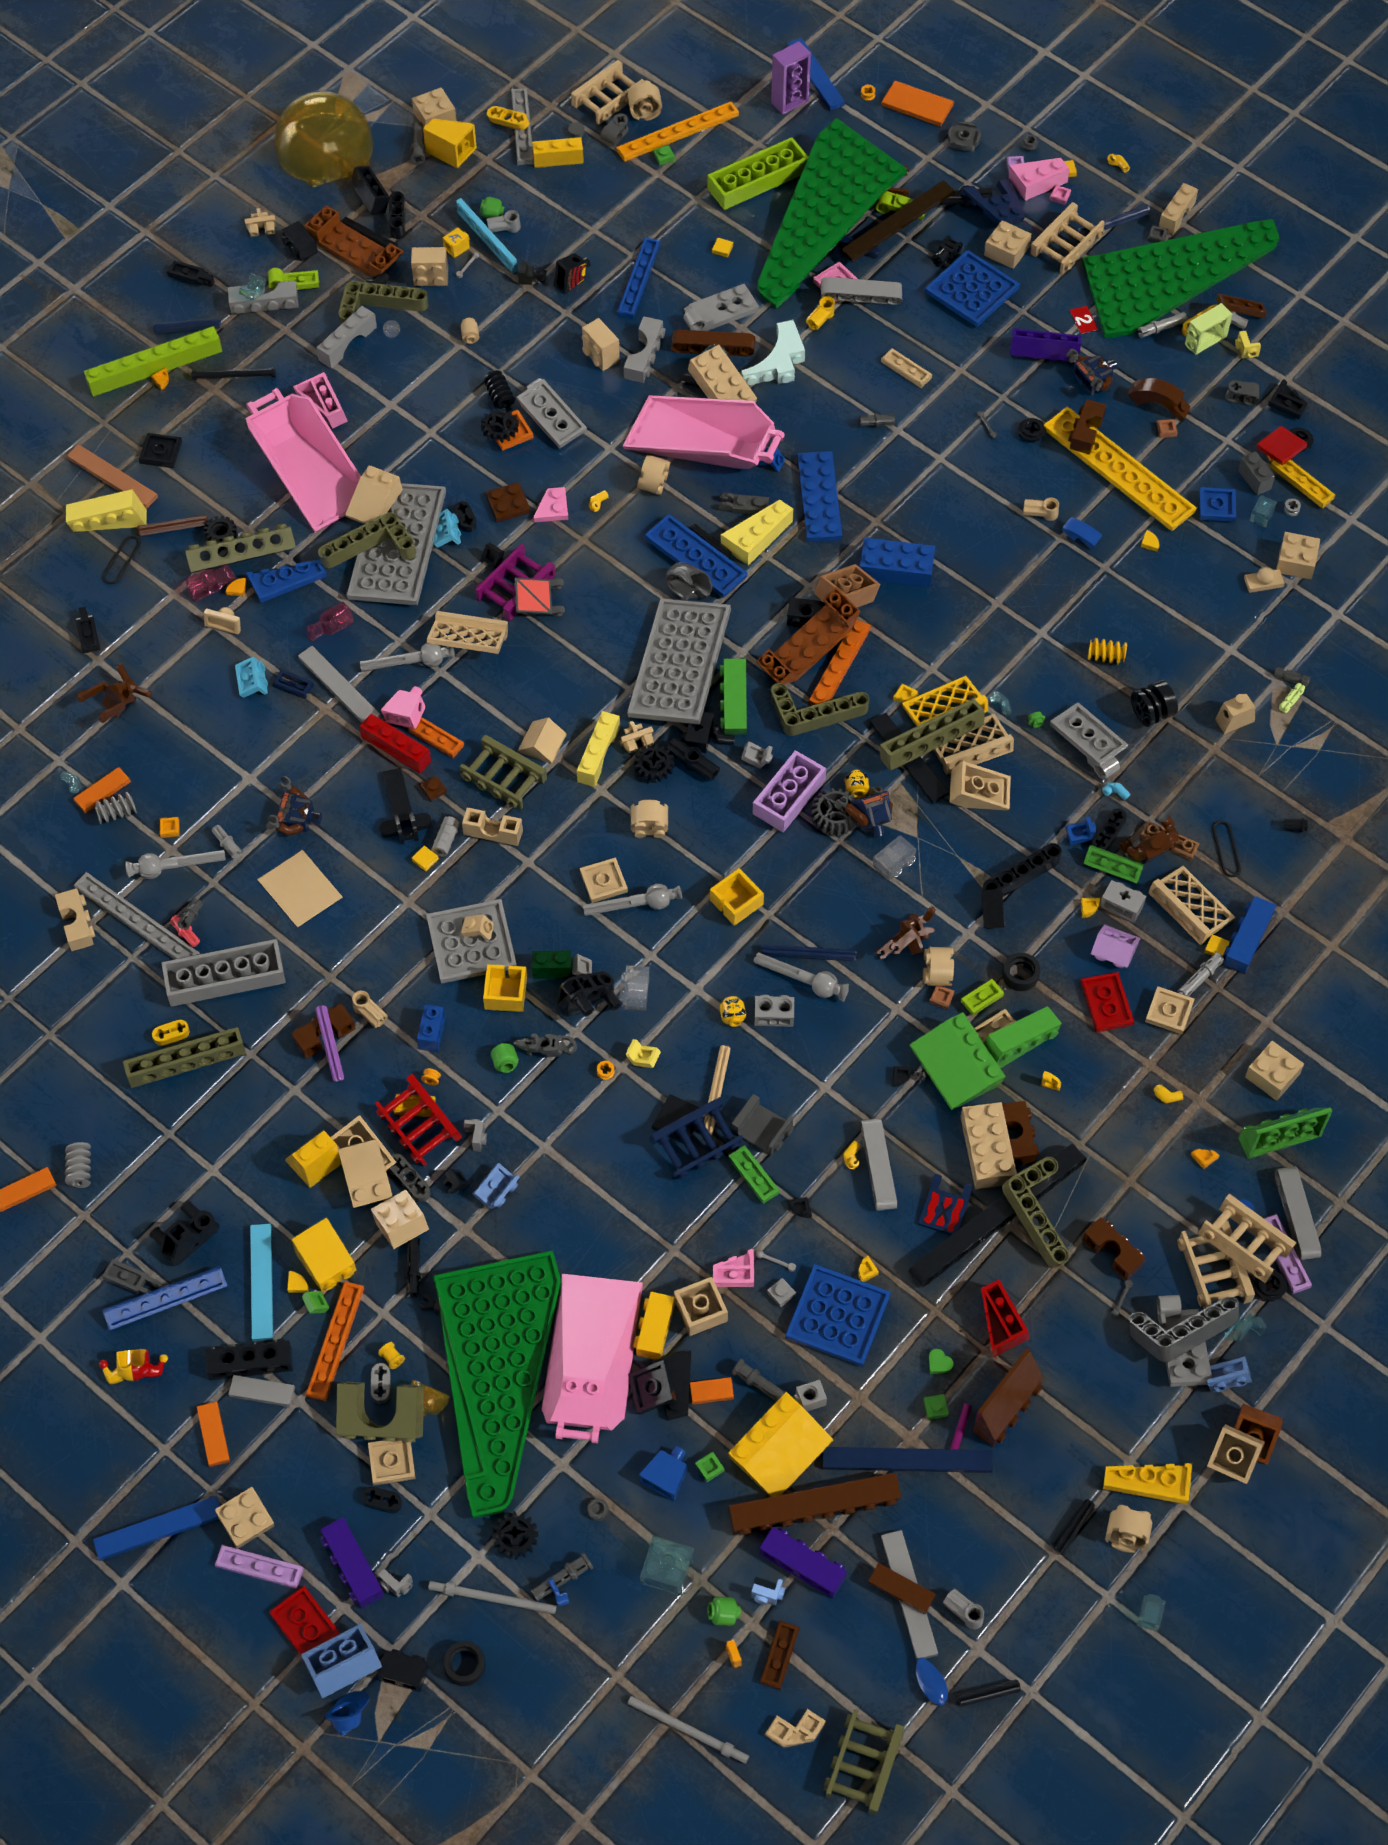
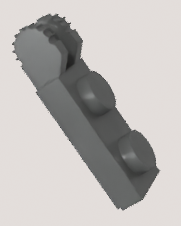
[718,493,769,514]
[102,1259,162,1295]

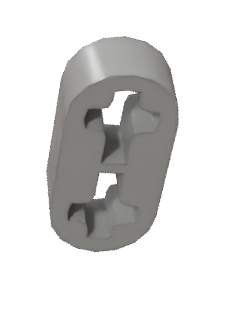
[371,1363,391,1404]

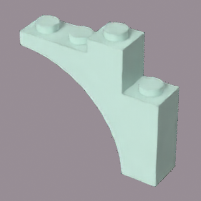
[741,320,805,385]

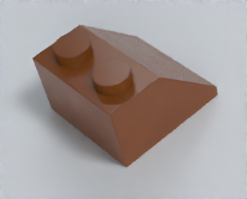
[1234,1404,1283,1465]

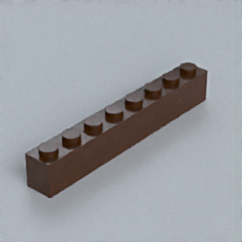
[728,1473,901,1536]

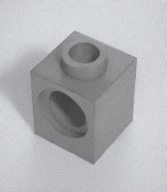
[793,1380,827,1412]

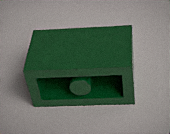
[532,950,572,979]

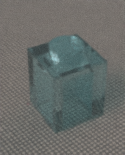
[1250,495,1277,527]
[1136,1594,1166,1632]

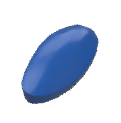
[916,1658,948,1706]

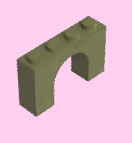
[336,1382,424,1442]

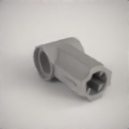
[487,210,521,233]
[943,1588,984,1630]

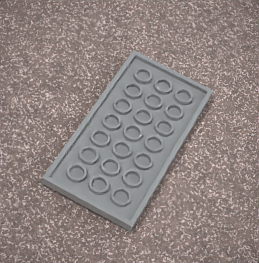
[347,483,446,605]
[627,598,731,724]

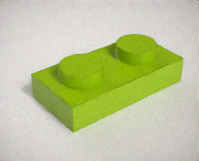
[961,979,1004,1016]

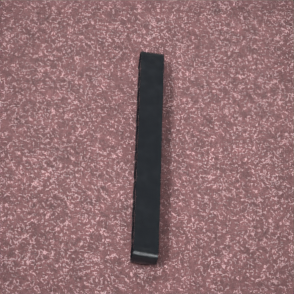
[908,1144,1087,1287]

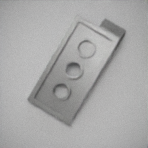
[683,284,759,331]
[516,378,587,449]
[1050,702,1128,780]
[1157,1295,1212,1387]

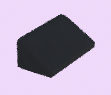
[981,888,1005,928]

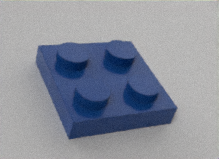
[1199,487,1236,522]

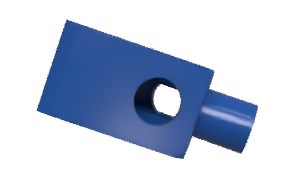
[639,1446,687,1502]

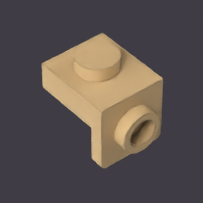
[461,914,494,940]

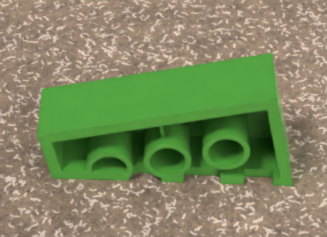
[720,659,747,735]
[984,1006,1062,1069]

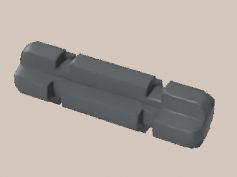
[1274,667,1310,687]

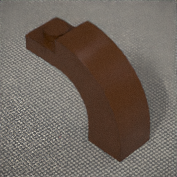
[1127,378,1191,421]

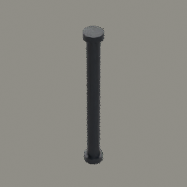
[192,367,276,380]

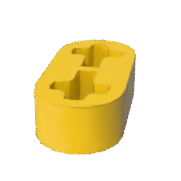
[152,1020,190,1046]

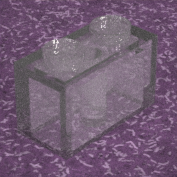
[872,835,916,881]
[619,965,650,1010]

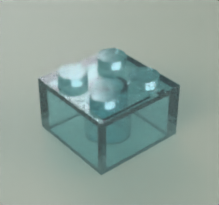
[640,1536,694,1596]

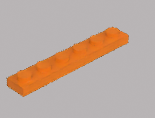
[809,620,871,706]

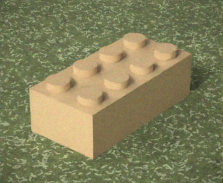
[688,345,757,403]
[961,1102,1017,1189]

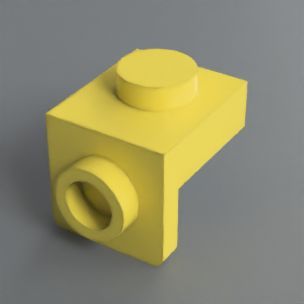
[1235,331,1261,358]
[626,1039,661,1068]

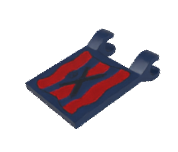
[918,1174,973,1235]

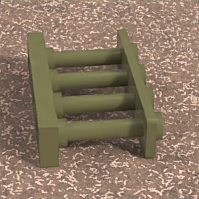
[459,734,547,810]
[823,1709,905,1817]

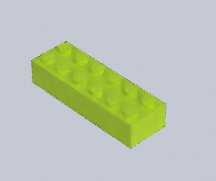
[707,137,808,210]

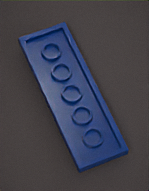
[797,451,842,542]
[645,514,748,598]

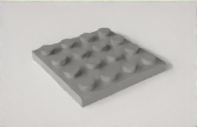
[426,899,517,984]

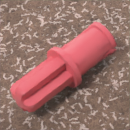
[170,915,200,947]

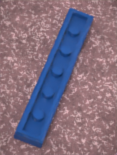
[787,38,845,111]
[617,237,661,319]
[102,1266,227,1330]
[93,1496,220,1561]

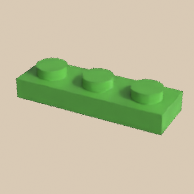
[1083,845,1144,883]
[728,1145,780,1204]

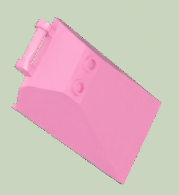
[246,388,361,533]
[623,395,785,469]
[541,1274,643,1444]

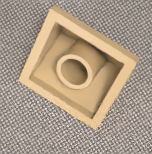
[518,717,566,764]

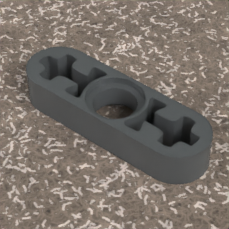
[389,1154,431,1202]

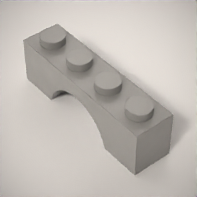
[228,281,299,314]
[317,306,377,369]
[624,316,665,383]

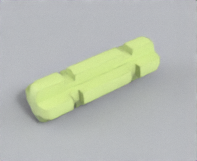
[1279,683,1305,713]

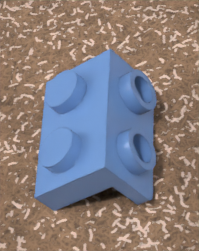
[473,1163,520,1210]
[1207,1357,1252,1393]

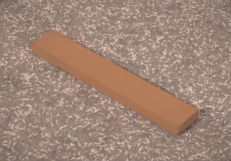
[67,444,158,509]

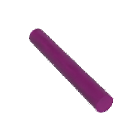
[950,1404,972,1450]

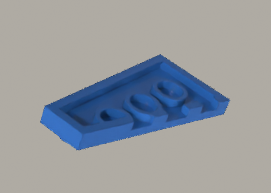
[246,559,327,603]

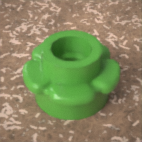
[1028,712,1045,728]

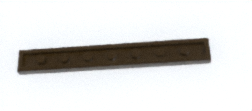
[842,180,954,263]

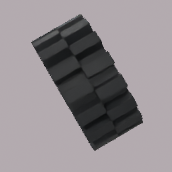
[204,516,238,550]

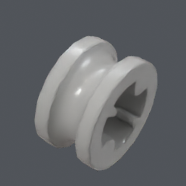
[1284,498,1301,517]

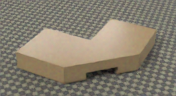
[765,1709,826,1748]

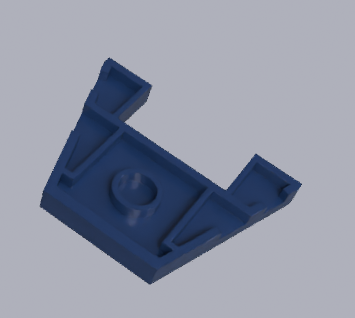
[960,179,1025,226]

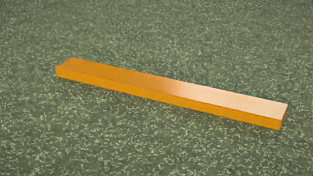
[616,102,739,162]

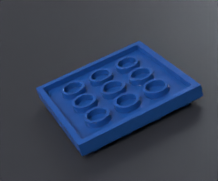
[925,250,1020,327]
[785,1264,891,1367]

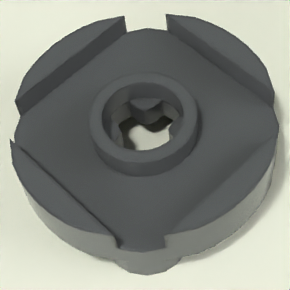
[948,122,981,152]

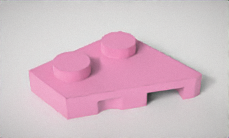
[534,487,568,523]
[713,1249,754,1287]

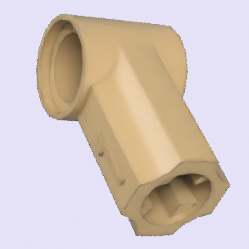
[1023,498,1059,521]
[352,991,388,1028]

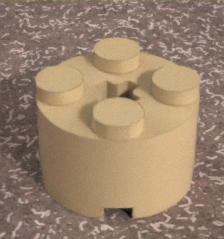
[628,80,662,121]
[637,455,671,495]
[631,800,668,838]
[923,947,954,986]
[1105,1505,1152,1553]

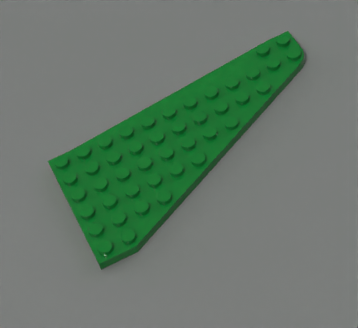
[757,118,907,308]
[1082,219,1279,338]
[433,1250,561,1519]

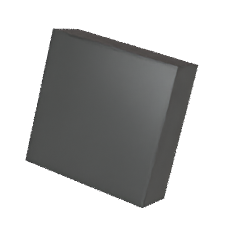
[1148,225,1168,243]

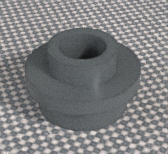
[1022,135,1038,150]

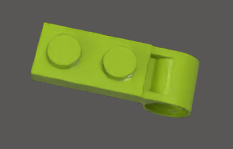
[876,191,925,221]
[268,268,320,290]

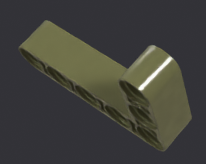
[338,281,428,325]
[318,513,416,568]
[771,683,869,736]
[1002,1157,1069,1268]

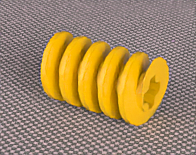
[1088,638,1127,665]

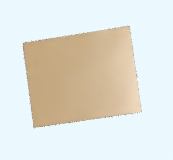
[257,850,343,927]

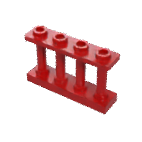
[375,1074,462,1166]

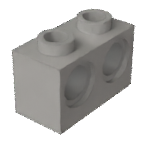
[754,995,794,1027]

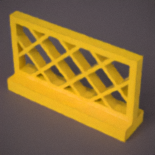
[902,676,988,726]

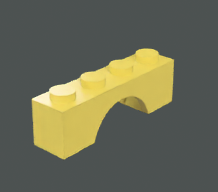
[577,711,620,787]

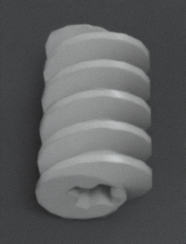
[95,792,137,825]
[65,1142,91,1188]

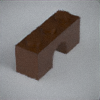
[1068,399,1107,455]
[291,1003,356,1059]
[1002,1101,1039,1165]
[1082,1217,1146,1281]

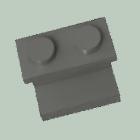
[731,1094,794,1156]

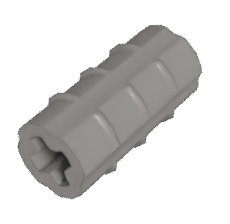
[431,816,460,857]

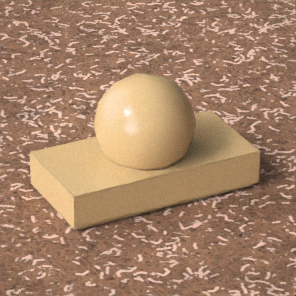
[1244,567,1285,593]
[204,607,241,634]

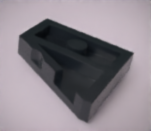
[1268,379,1308,419]

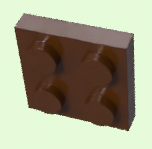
[486,482,530,522]

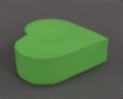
[929,1349,954,1374]

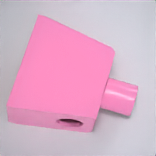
[381,686,425,729]

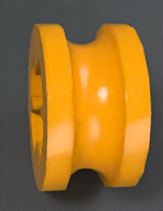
[861,85,875,101]
[597,1061,614,1080]
[421,1068,441,1086]

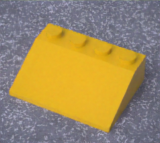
[728,1392,833,1497]

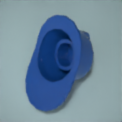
[325,1691,369,1736]

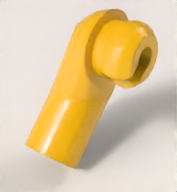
[1107,154,1130,172]
[589,490,609,512]
[1154,1085,1183,1103]
[843,1141,861,1169]

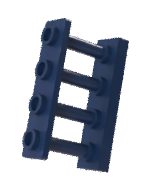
[649,1097,744,1180]

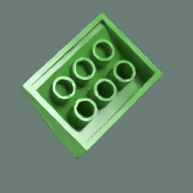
[909,1012,1006,1111]
[1239,1108,1332,1159]

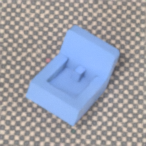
[751,1579,785,1606]

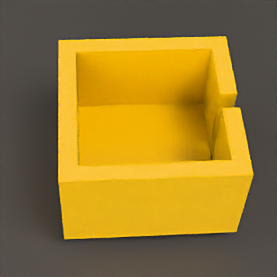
[710,868,764,926]
[483,964,527,1012]

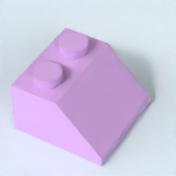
[1091,924,1140,968]

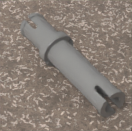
[1138,312,1188,338]
[1177,952,1224,997]

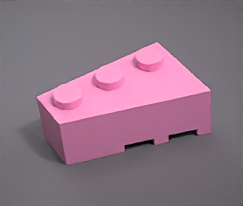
[1008,158,1069,201]
[293,372,348,429]

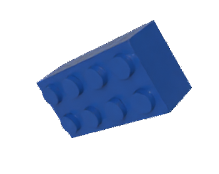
[860,538,935,587]

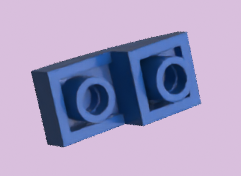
[1061,517,1103,549]

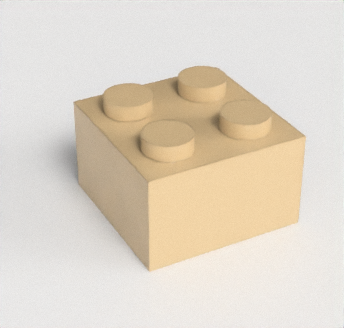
[412,87,456,128]
[984,220,1031,269]
[411,247,448,286]
[582,318,620,371]
[1276,532,1320,580]
[1245,1041,1304,1101]
[371,1190,429,1249]
[674,1277,728,1336]
[1207,1425,1265,1484]
[215,1487,274,1549]

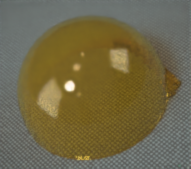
[274,91,374,187]

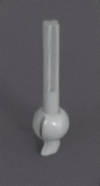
[360,643,455,671]
[125,850,226,879]
[583,884,682,916]
[754,952,849,1002]

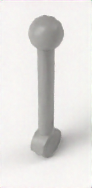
[456,252,479,278]
[756,1250,796,1272]

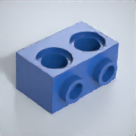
[417,1005,446,1052]

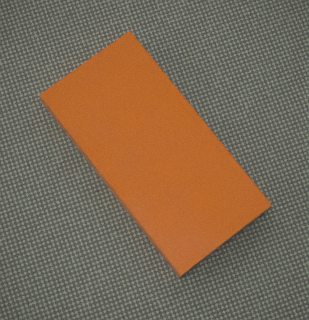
[881,81,954,127]

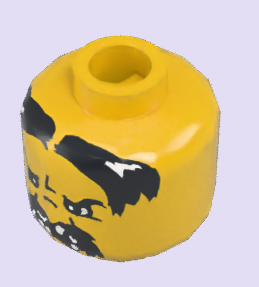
[844,770,870,799]
[719,996,747,1027]

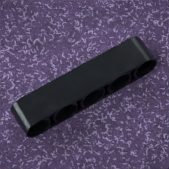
[982,843,1062,897]

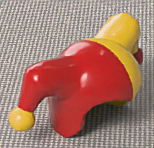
[99,1349,168,1384]

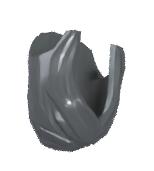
[665,562,713,601]

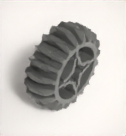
[811,788,858,836]

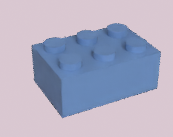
[301,1624,382,1698]

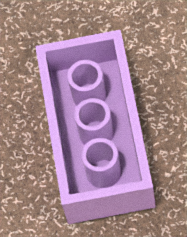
[753,750,826,833]

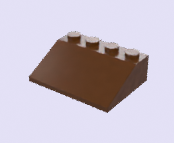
[973,1348,1043,1447]

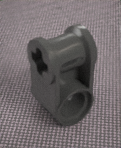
[601,114,628,146]
[1225,380,1260,406]

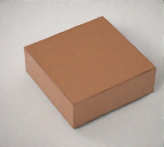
[1156,419,1178,438]
[929,986,955,1010]

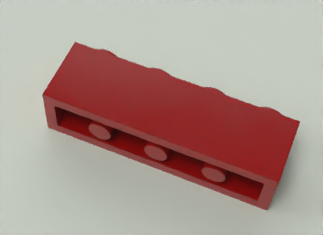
[360,713,431,774]

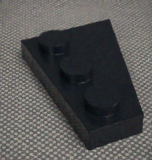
[651,1350,691,1421]

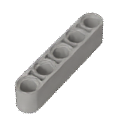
[821,277,902,305]
[861,1118,897,1211]
[1275,1166,1321,1261]

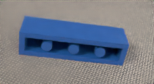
[1223,896,1276,974]

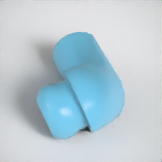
[1102,782,1131,801]

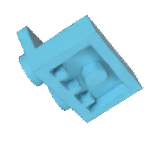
[433,509,461,548]
[235,657,268,698]

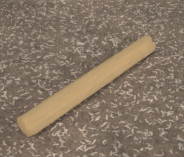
[704,1045,730,1135]

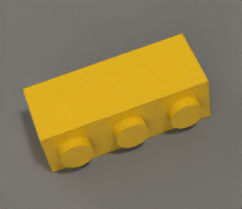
[532,137,584,168]
[633,1292,675,1360]

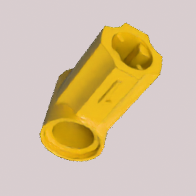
[806,296,835,330]

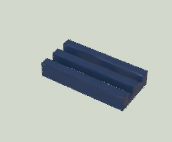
[273,670,314,699]

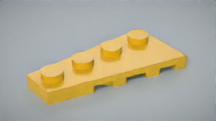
[1103,1463,1192,1504]

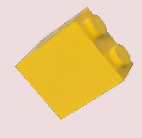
[423,119,477,168]
[285,1130,341,1188]
[292,1217,357,1292]

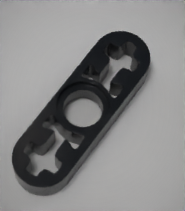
[1091,808,1127,851]

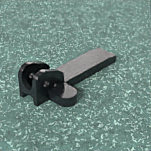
[379,768,432,845]

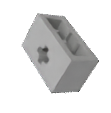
[1100,880,1146,923]

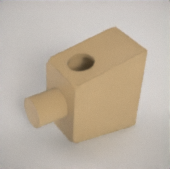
[1215,694,1255,734]

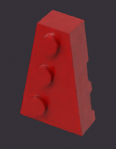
[981,1279,1030,1358]

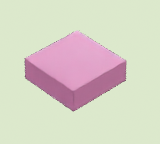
[1049,185,1071,205]

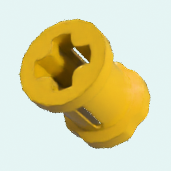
[378,1342,405,1370]

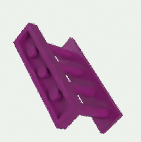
[475,544,556,622]

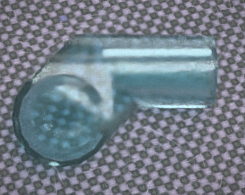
[60,771,81,794]

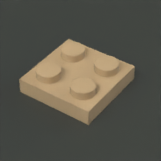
[580,857,628,903]
[1145,986,1195,1034]
[368,1438,416,1486]

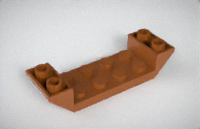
[304,205,404,277]
[756,587,861,685]

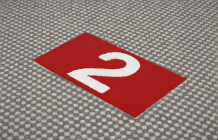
[1070,306,1098,334]

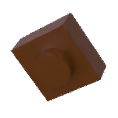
[421,776,447,801]

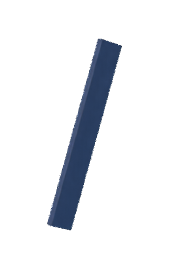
[823,1447,993,1473]

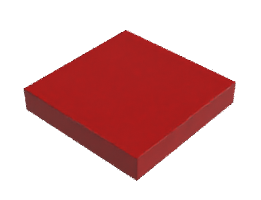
[1256,426,1307,465]

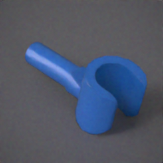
[547,1578,569,1606]

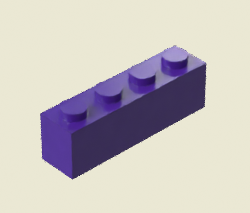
[1010,328,1081,363]
[320,1517,384,1609]
[759,1527,847,1599]

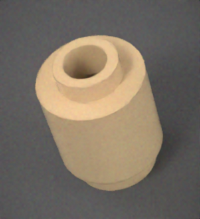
[461,318,479,344]

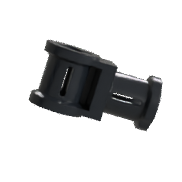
[931,235,963,267]

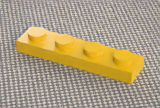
[1270,459,1335,509]

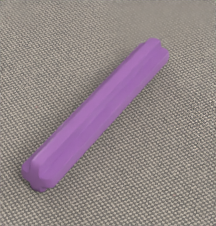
[315,1005,344,1082]

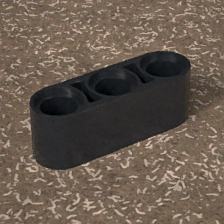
[389,191,406,239]

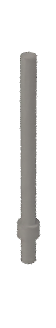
[428,1581,557,1614]
[628,1696,749,1764]

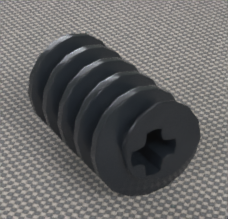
[484,370,515,409]

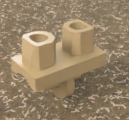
[245,208,276,237]
[619,721,654,754]

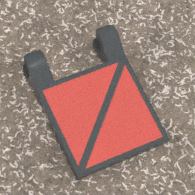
[515,578,565,617]

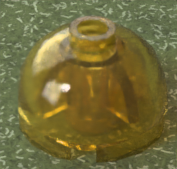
[410,1380,450,1417]

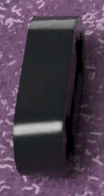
[454,501,476,532]
[362,1487,402,1514]

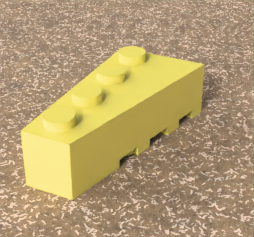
[66,489,147,532]
[721,500,793,566]

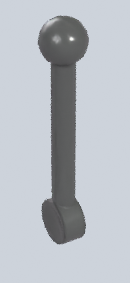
[977,411,997,438]
[1112,1280,1133,1317]

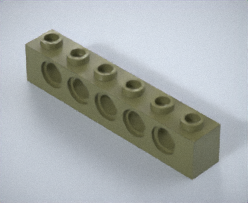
[185,523,296,572]
[880,699,984,771]
[123,1027,246,1088]

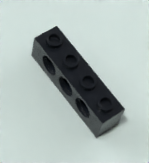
[206,1339,293,1381]

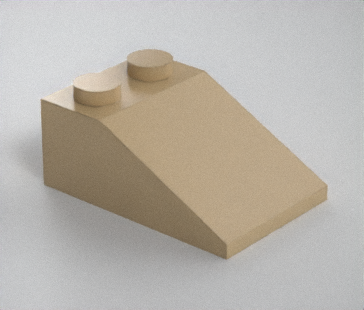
[345,465,403,524]
[950,761,1011,811]
[331,1115,396,1170]
[338,1139,393,1208]

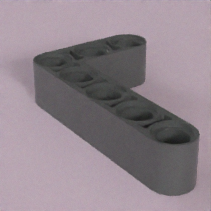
[1129,1297,1239,1362]

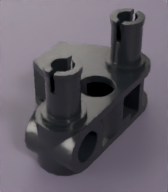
[557,971,622,1017]
[149,1200,220,1266]

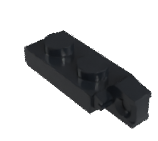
[167,260,215,287]
[75,607,101,654]

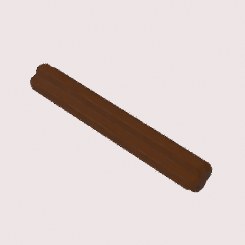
[137,515,208,536]

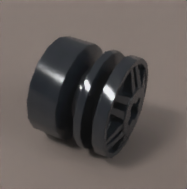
[1130,679,1178,727]

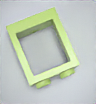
[1185,303,1232,355]

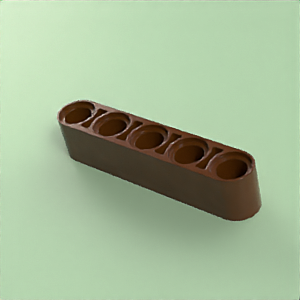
[671,330,755,357]

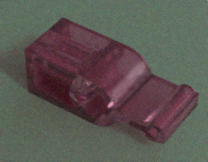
[185,565,236,602]
[307,601,354,641]

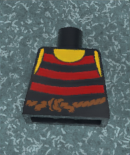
[554,253,591,295]

